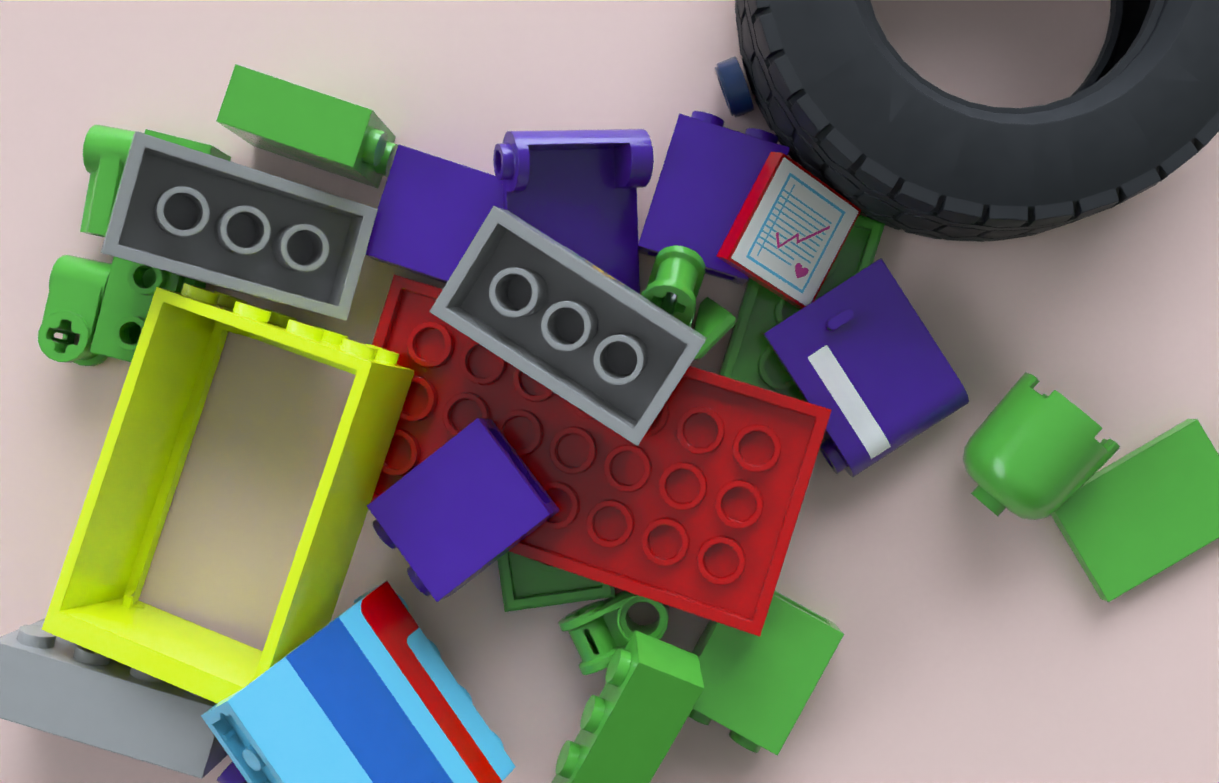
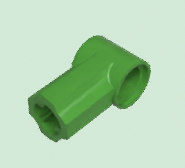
[80,125,142,237]

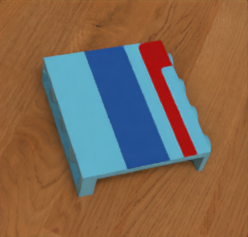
[201,581,516,783]

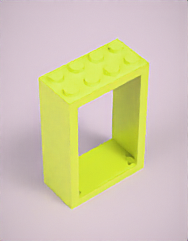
[42,283,415,703]

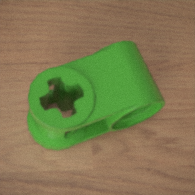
[641,245,706,327]
[38,255,112,366]
[558,591,669,675]

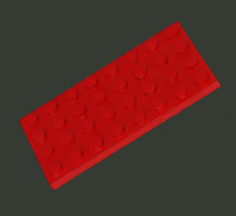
[371,274,832,637]

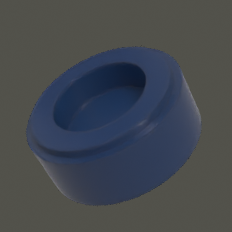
[715,56,754,118]

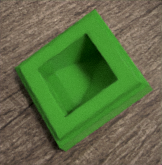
[693,297,737,361]

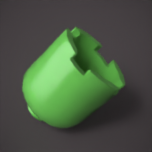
[963,372,1120,520]

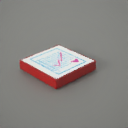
[716,152,861,309]

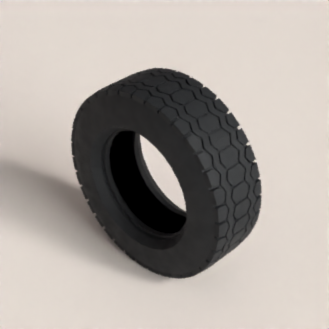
[735,0,1219,242]

